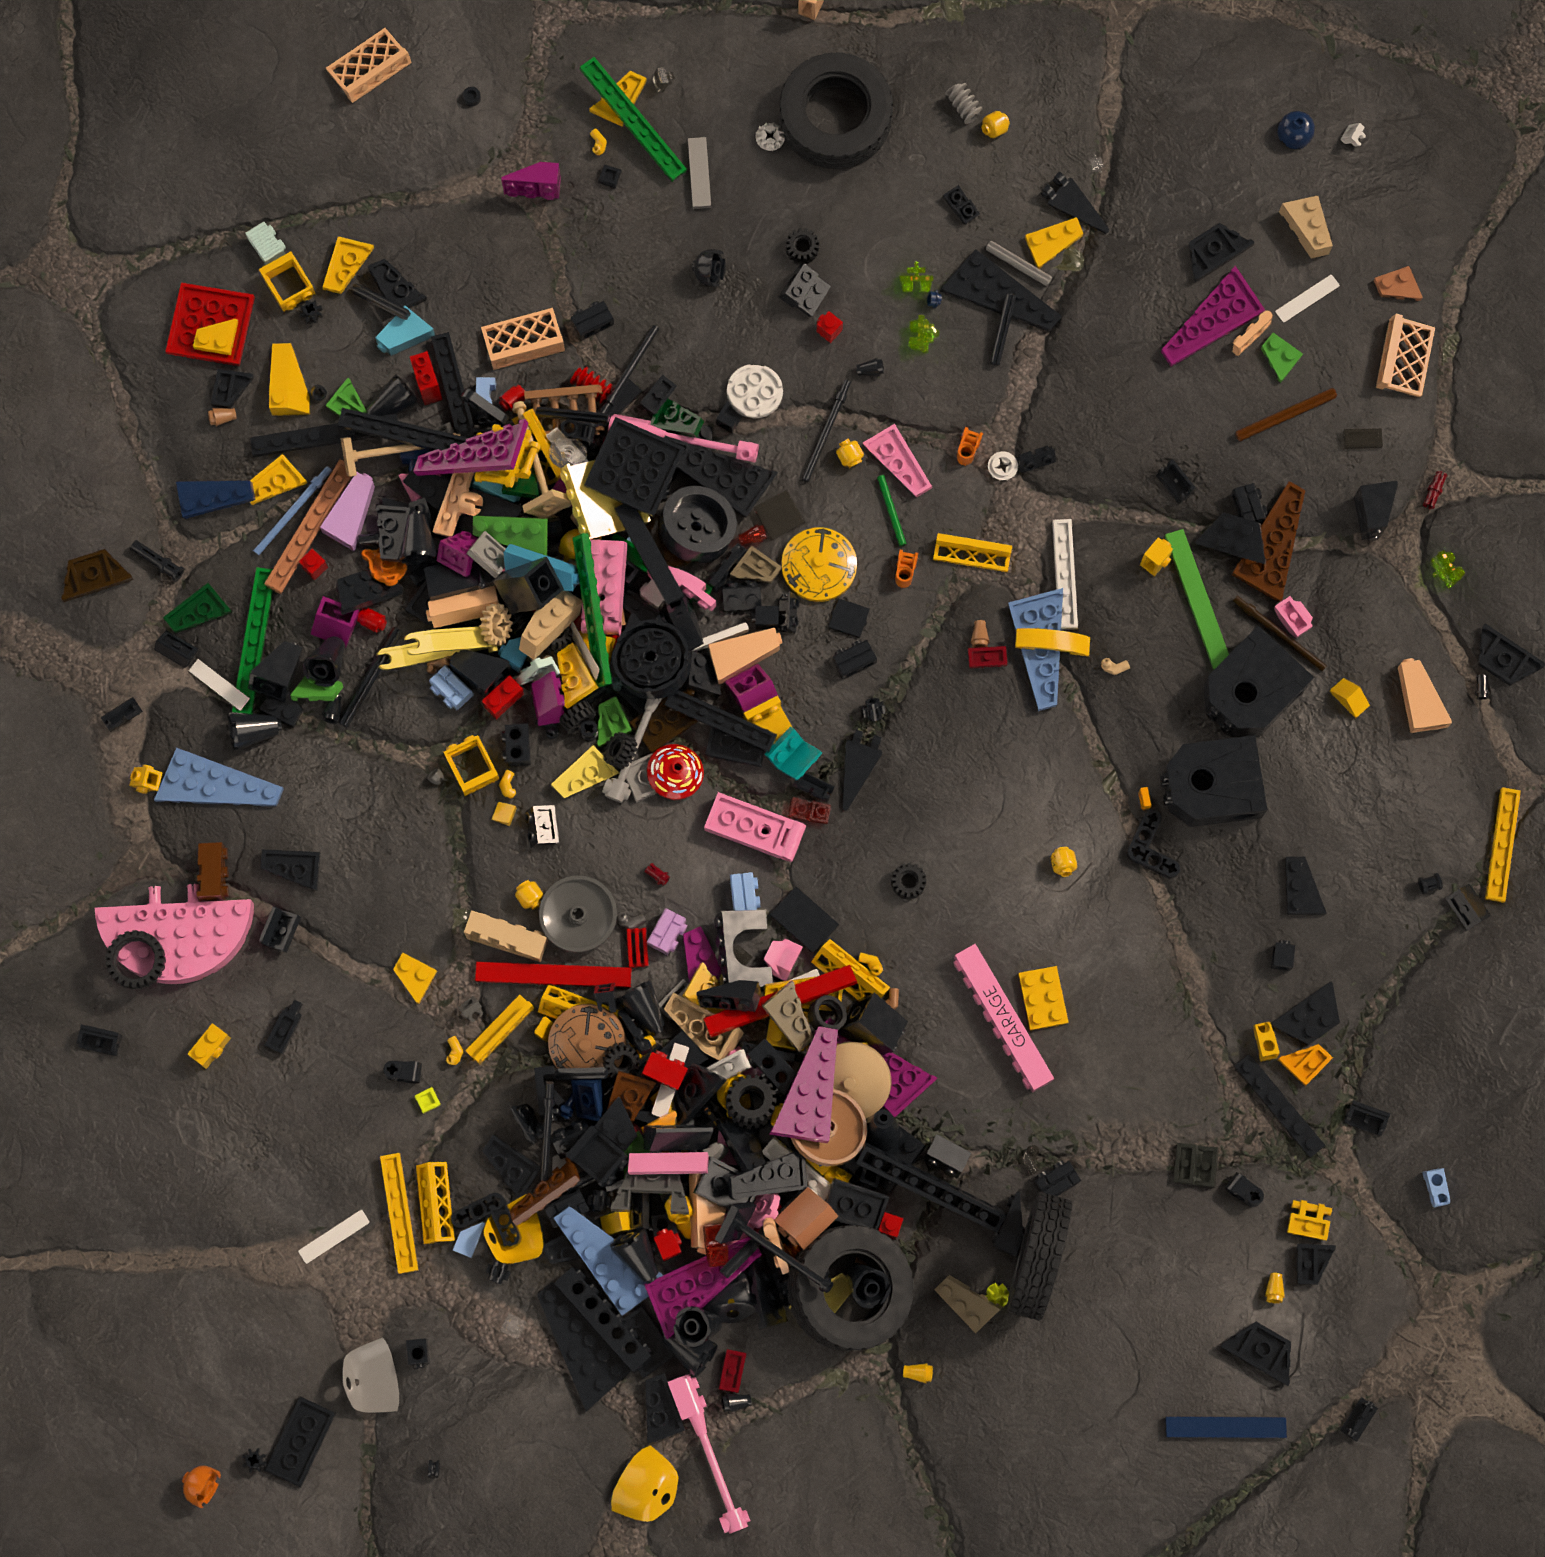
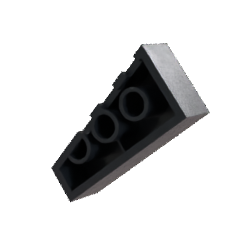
[635,1031,709,1096]

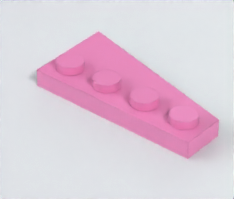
[863,424,932,497]

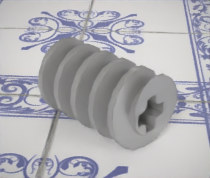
[945,83,983,124]

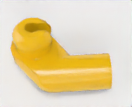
[590,129,607,155]
[499,770,516,799]
[858,952,883,976]
[446,1036,463,1065]

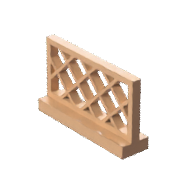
[326,28,412,103]
[481,308,565,370]
[1376,314,1435,398]

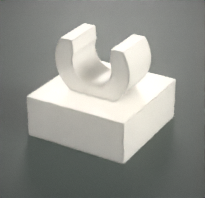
[1340,123,1366,146]

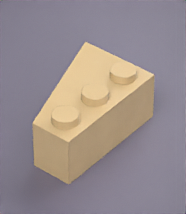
[1279,196,1333,258]

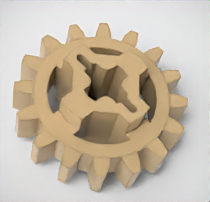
[480,604,513,645]

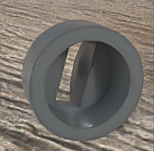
[427,768,444,785]

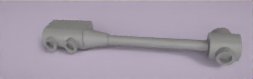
[601,698,663,803]

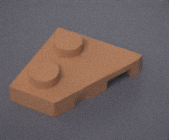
[1374,266,1423,301]

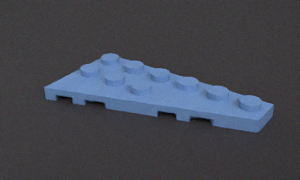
[1008,588,1063,711]
[154,748,284,806]
[553,1206,663,1315]

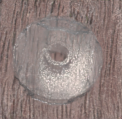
[549,437,587,468]

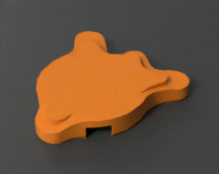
[361,548,407,586]

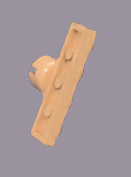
[432,472,483,537]

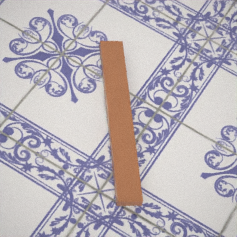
[264,459,352,594]

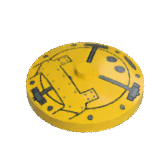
[781,528,857,602]

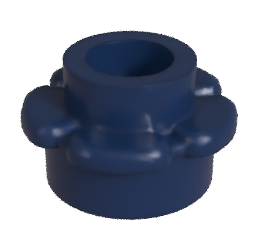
[927,290,942,308]

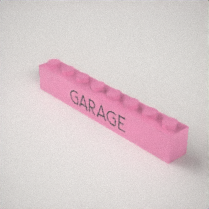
[953,944,1054,1093]

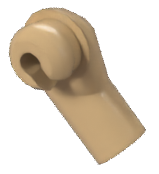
[1101,658,1130,675]

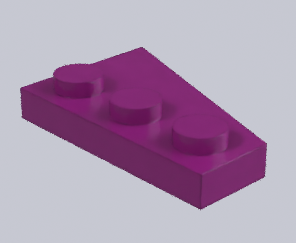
[683,926,721,983]

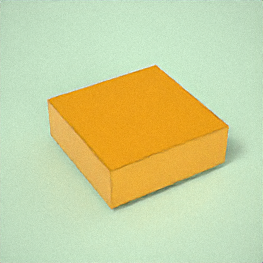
[1138,787,1151,810]

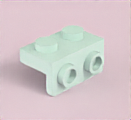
[515,656,560,685]

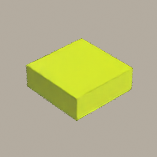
[415,1087,441,1114]

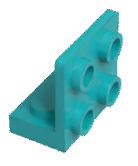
[765,727,822,780]

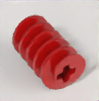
[570,366,613,404]

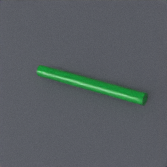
[877,475,907,547]

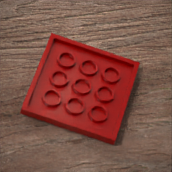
[165,283,255,366]

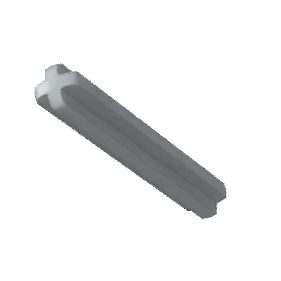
[986,241,1052,286]

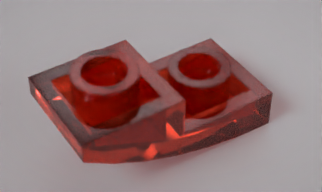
[788,797,831,824]
[703,1223,729,1268]

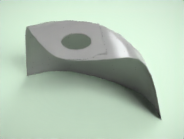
[343,1337,399,1413]

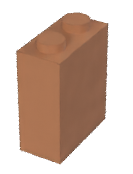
[774,1187,838,1250]

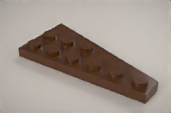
[1232,481,1305,603]

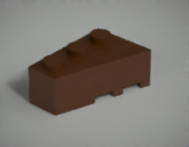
[197,842,229,902]

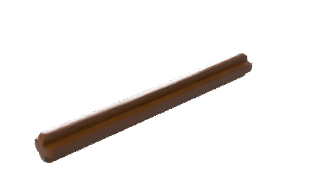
[1235,388,1337,441]

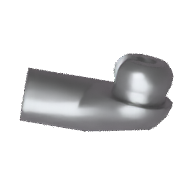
[617,912,647,929]

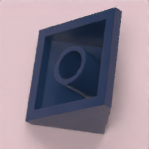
[571,1079,607,1121]

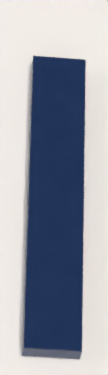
[1165,1417,1287,1438]

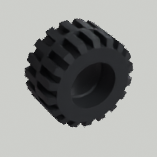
[726,1075,776,1129]

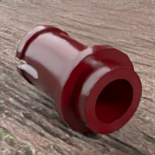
[645,863,670,886]

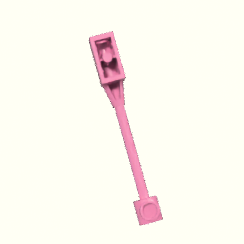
[608,414,759,463]
[668,1374,750,1534]

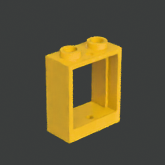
[259,252,315,312]
[444,735,499,796]

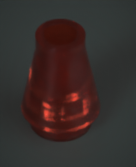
[738,524,767,545]

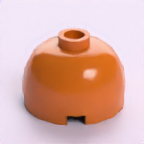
[182,1466,221,1508]

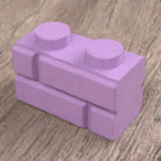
[647,908,688,955]

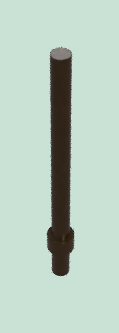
[1233,595,1327,671]

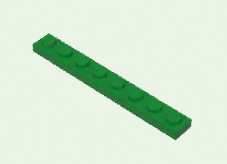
[579,57,687,182]
[573,533,612,688]
[232,567,273,714]

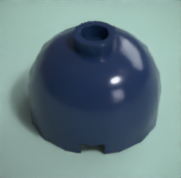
[1277,111,1315,149]

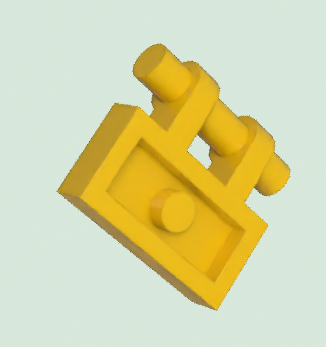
[1287,1200,1332,1241]

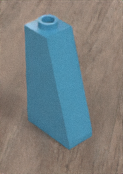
[504,544,579,591]

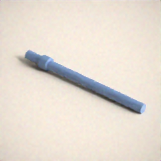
[253,466,332,555]

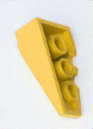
[269,343,310,415]

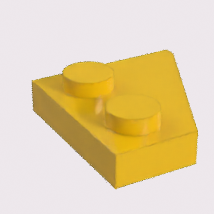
[393,953,437,1004]

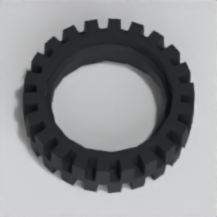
[105,930,166,990]

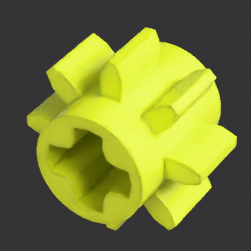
[985,1283,1009,1307]

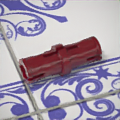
[1423,471,1448,509]

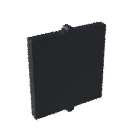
[829,599,870,638]

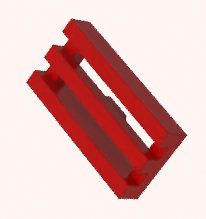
[627,928,649,968]

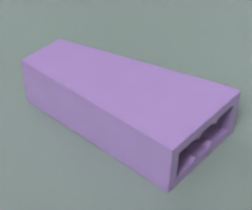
[320,472,375,551]

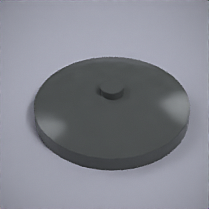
[539,876,617,953]

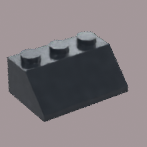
[644,1124,713,1153]

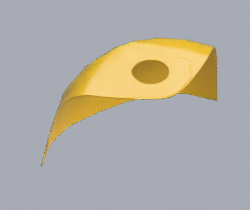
[484,1194,543,1264]
[611,1445,678,1522]

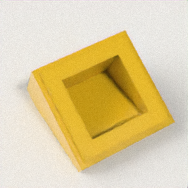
[492,802,517,826]
[534,1017,553,1042]

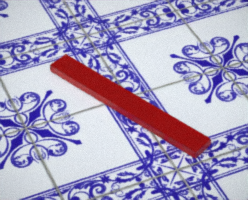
[475,962,632,988]
[703,965,857,1037]

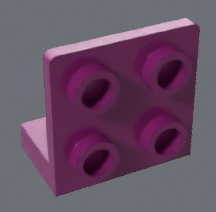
[437,531,478,577]

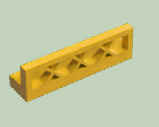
[512,408,564,485]
[933,533,1012,572]
[811,939,890,1000]
[538,984,619,1019]
[465,995,534,1065]
[416,1162,455,1244]

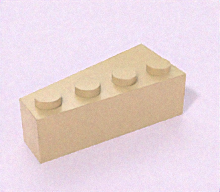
[519,591,582,660]
[464,910,548,962]

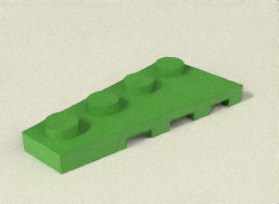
[473,516,548,556]

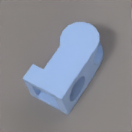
[476,377,496,404]
[1422,1168,1450,1208]

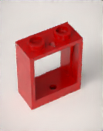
[410,351,442,405]

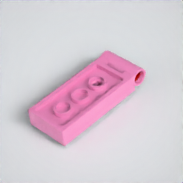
[581,540,627,635]
[704,792,806,862]

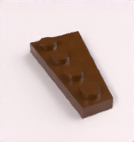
[510,1157,580,1226]

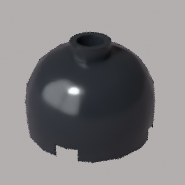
[692,249,726,287]

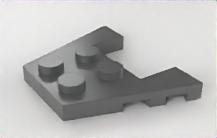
[611,1169,689,1215]

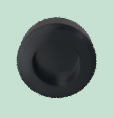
[462,87,481,106]

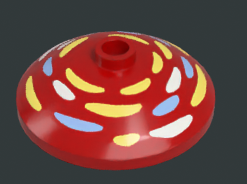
[646,744,704,800]

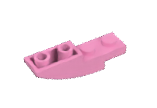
[647,566,716,612]

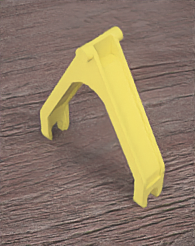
[376,627,498,670]

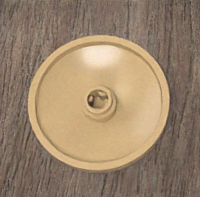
[833,1042,891,1118]

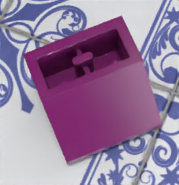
[311,596,360,648]
[531,671,565,726]

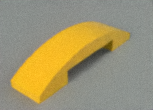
[1015,628,1090,656]

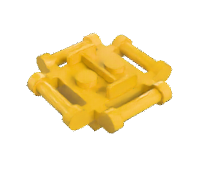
[474,424,541,488]

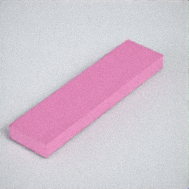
[628,1152,709,1175]

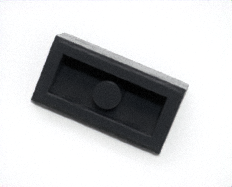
[154,630,198,668]

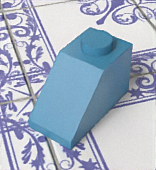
[498,637,527,673]

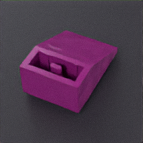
[501,162,561,200]

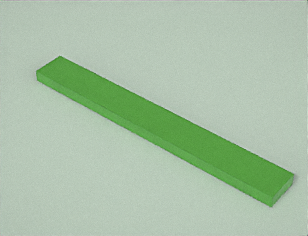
[1165,529,1229,670]

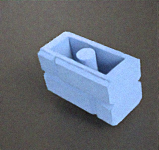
[429,665,473,710]
[730,872,761,911]

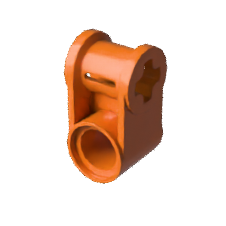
[957,427,983,466]
[895,549,918,588]

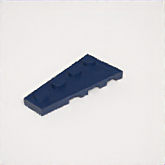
[176,480,256,519]

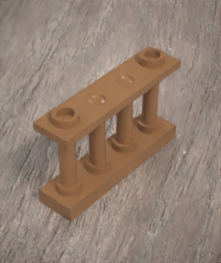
[524,385,605,441]

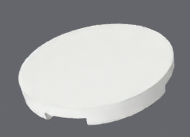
[727,364,783,418]

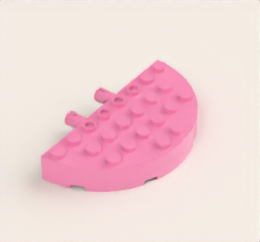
[95,884,254,984]

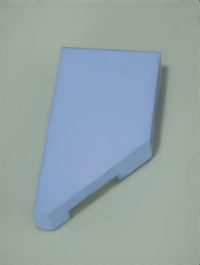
[453,1222,485,1258]

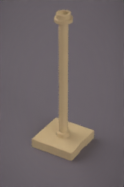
[512,401,572,519]
[340,433,460,477]

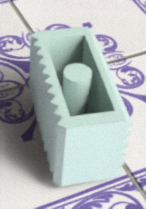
[245,222,286,265]

